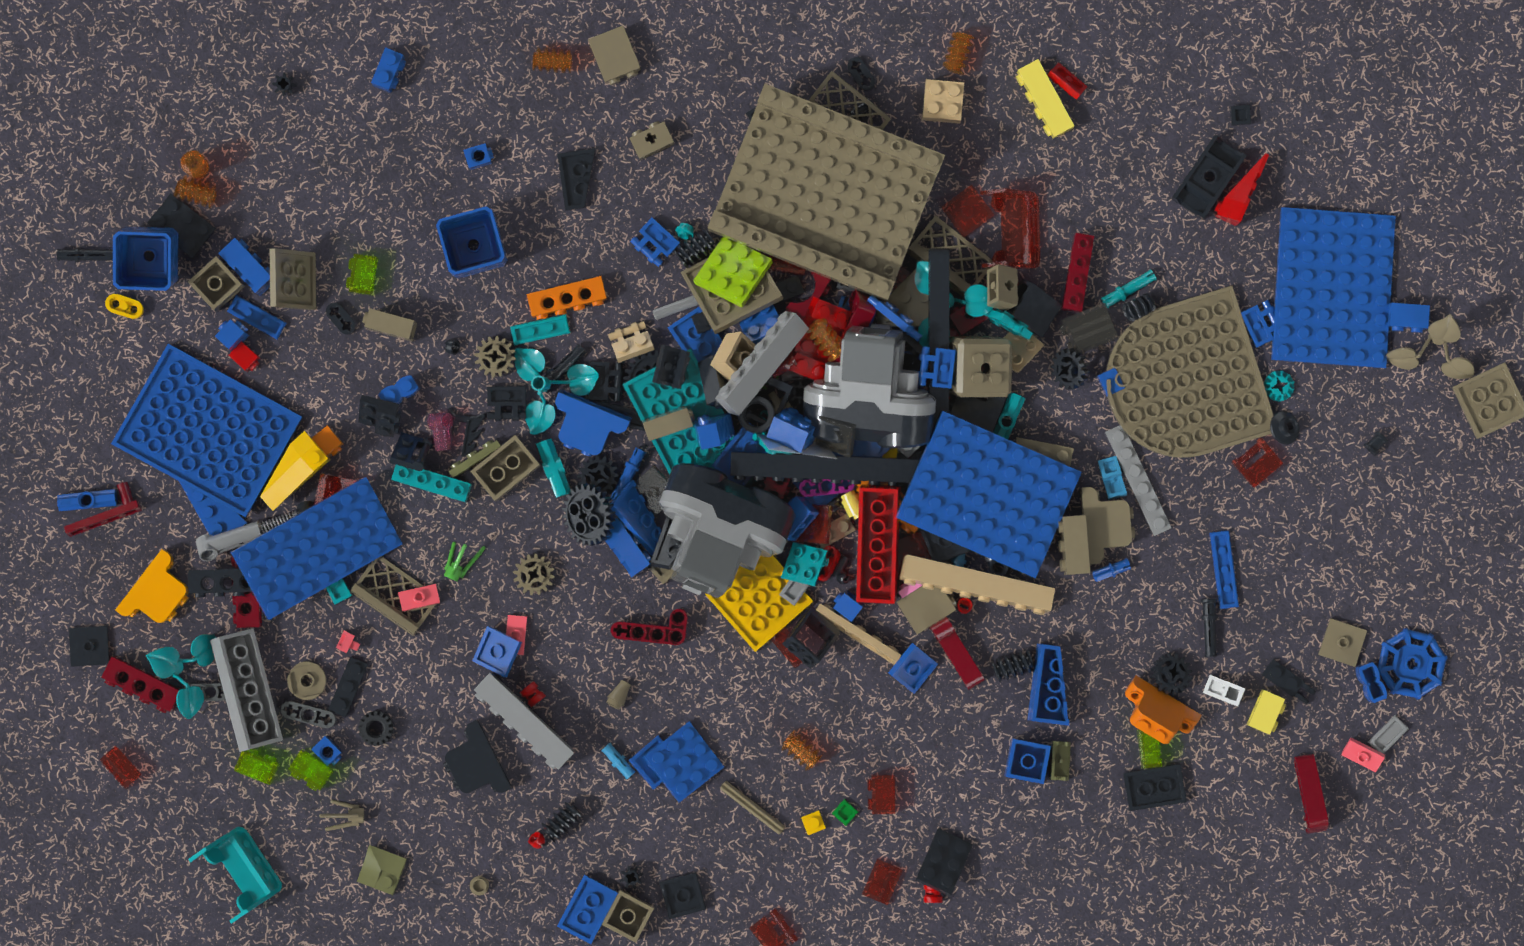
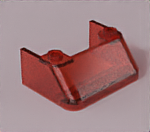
[980,188,1040,269]

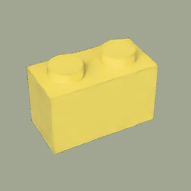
[1246,690,1286,735]

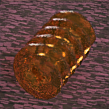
[942,32,975,75]
[532,47,572,74]
[180,150,209,179]
[174,175,217,209]
[807,318,842,362]
[781,729,823,771]

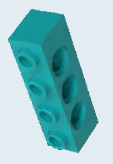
[391,465,472,503]

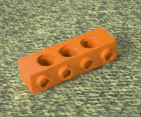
[526,276,607,320]

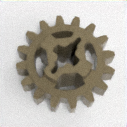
[474,336,516,378]
[513,554,555,595]

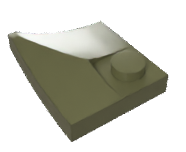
[357,845,407,896]

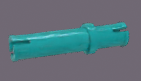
[1101,269,1157,308]

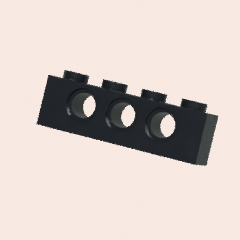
[188,569,254,598]

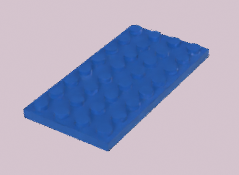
[231,477,402,620]

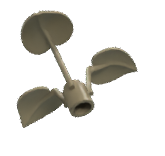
[1386,314,1474,379]

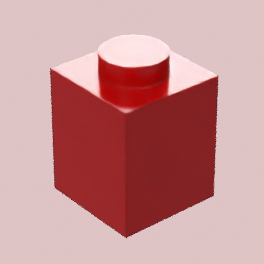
[228,341,260,372]

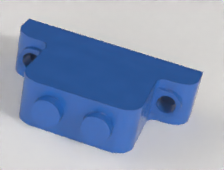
[555,389,632,457]

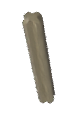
[720,781,785,834]

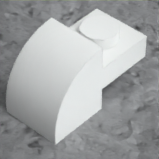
[1203,675,1245,707]

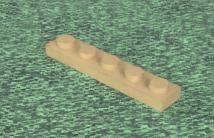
[816,604,901,665]

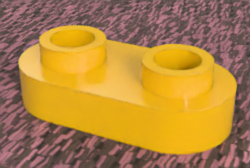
[105,294,144,319]

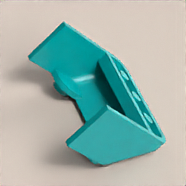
[188,827,282,924]

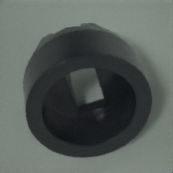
[444,339,460,355]

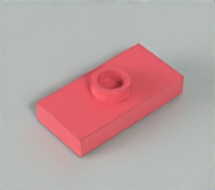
[398,584,440,612]
[506,615,527,655]
[1341,738,1385,772]

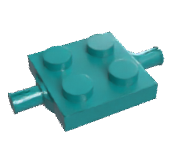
[985,308,1033,340]

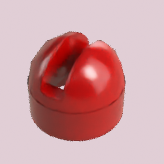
[957,598,973,614]
[528,831,545,849]

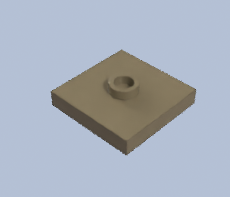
[1318,618,1367,667]

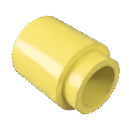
[841,490,859,520]

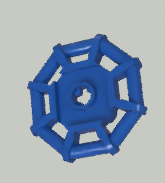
[1378,628,1448,700]

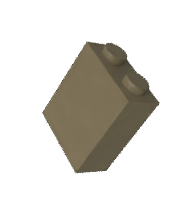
[588,26,641,86]
[363,308,417,342]
[642,406,695,441]
[896,585,957,635]

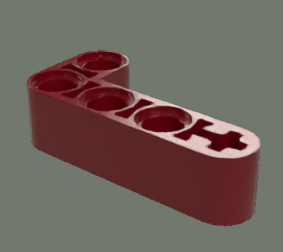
[828,289,876,363]
[610,609,688,645]
[929,617,985,690]
[1294,754,1329,834]

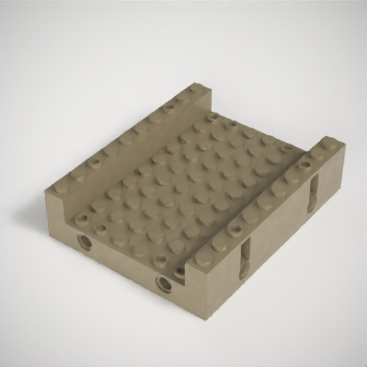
[707,84,945,301]

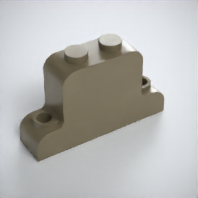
[1080,487,1135,565]

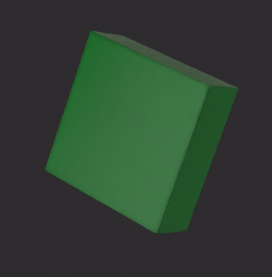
[832,799,858,826]

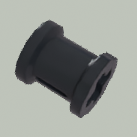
[1363,431,1389,456]

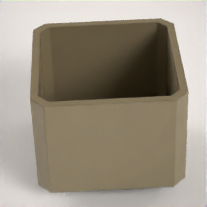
[949,336,1013,397]

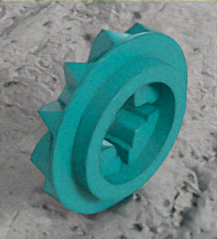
[1264,371,1294,401]

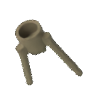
[319,800,364,831]

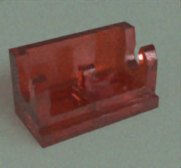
[768,255,806,276]
[771,627,802,668]
[100,746,141,790]

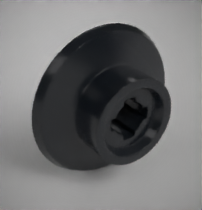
[1270,411,1300,445]

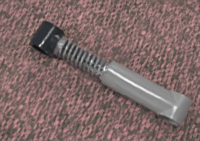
[196,501,315,561]

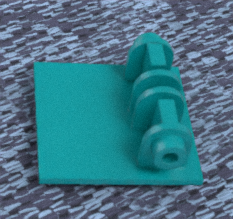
[781,542,829,587]

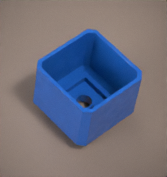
[436,206,508,279]
[113,226,178,291]

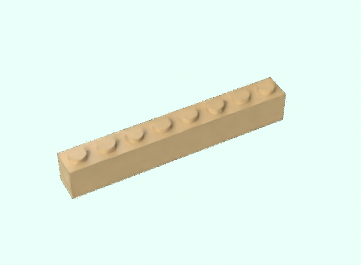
[899,555,1055,615]

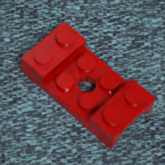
[784,296,851,380]

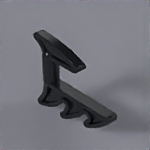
[447,408,485,457]

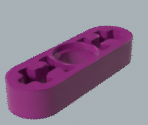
[799,479,855,497]

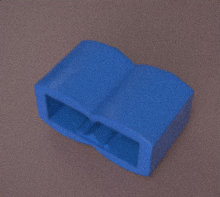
[378,375,420,404]
[1356,662,1387,703]

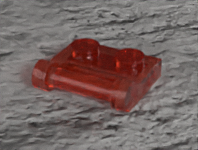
[1231,437,1283,488]

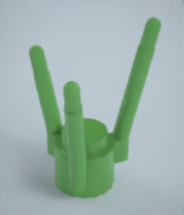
[444,541,486,582]

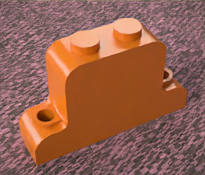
[1125,675,1202,744]

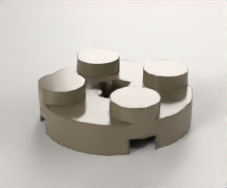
[287,662,327,700]

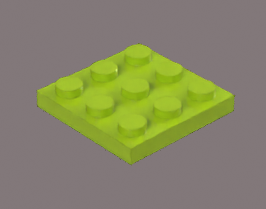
[693,237,773,308]

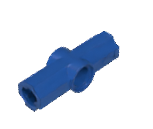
[57,489,118,512]

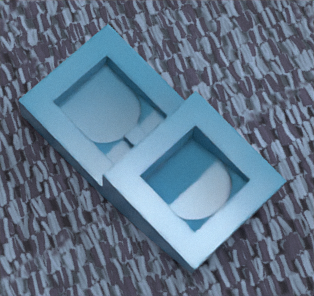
[1098,456,1127,500]

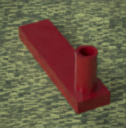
[64,482,142,537]

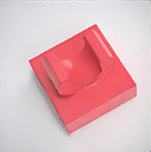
[336,630,360,653]

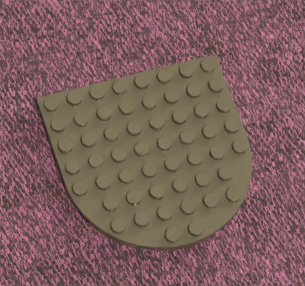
[1106,286,1273,458]

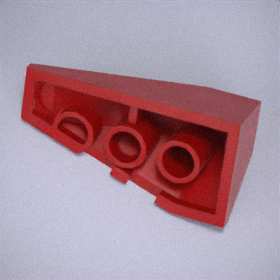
[1214,153,1269,226]

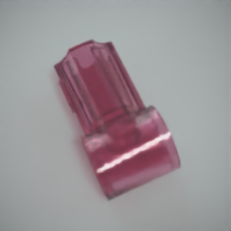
[427,413,453,451]

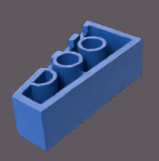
[693,413,736,450]
[1027,644,1070,726]

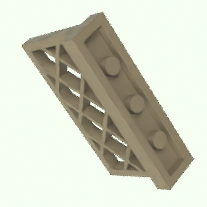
[808,71,892,130]
[906,215,995,299]
[351,556,440,637]

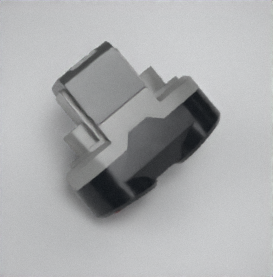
[802,323,936,448]
[659,463,796,598]

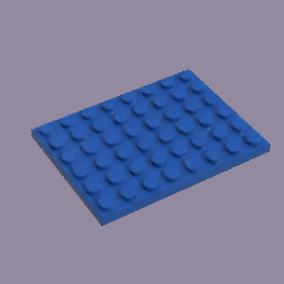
[1271,207,1396,368]
[111,344,303,518]
[895,411,1082,578]

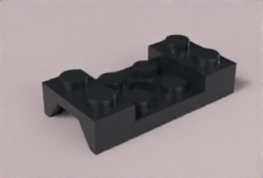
[1171,134,1247,220]

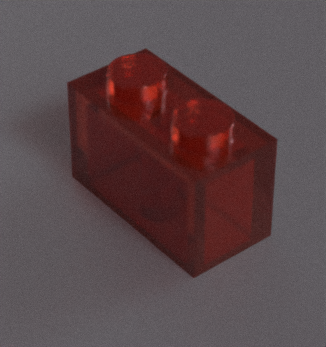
[867,774,895,814]

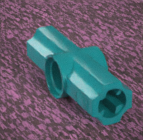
[993,392,1025,439]
[536,438,571,498]

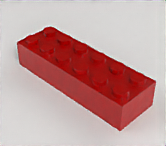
[856,484,901,604]

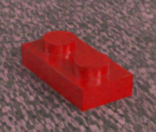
[1047,62,1088,100]

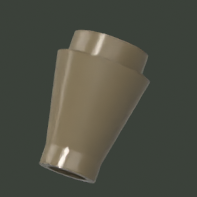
[606,680,631,710]

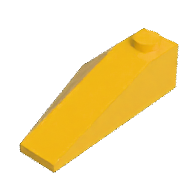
[260,431,331,511]

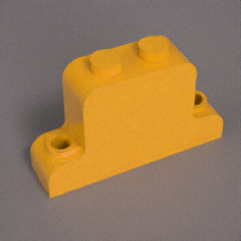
[115,549,189,623]

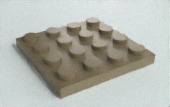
[681,246,783,334]

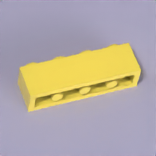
[1016,59,1074,139]

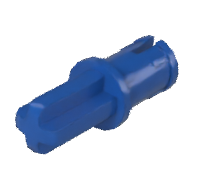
[1092,558,1131,582]

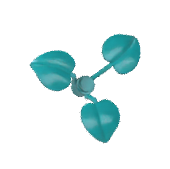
[915,261,993,347]
[515,348,599,435]
[146,634,216,719]

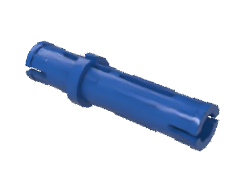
[610,447,646,500]

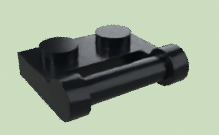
[390,432,434,471]

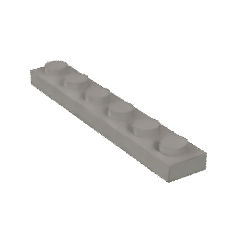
[1105,425,1171,536]

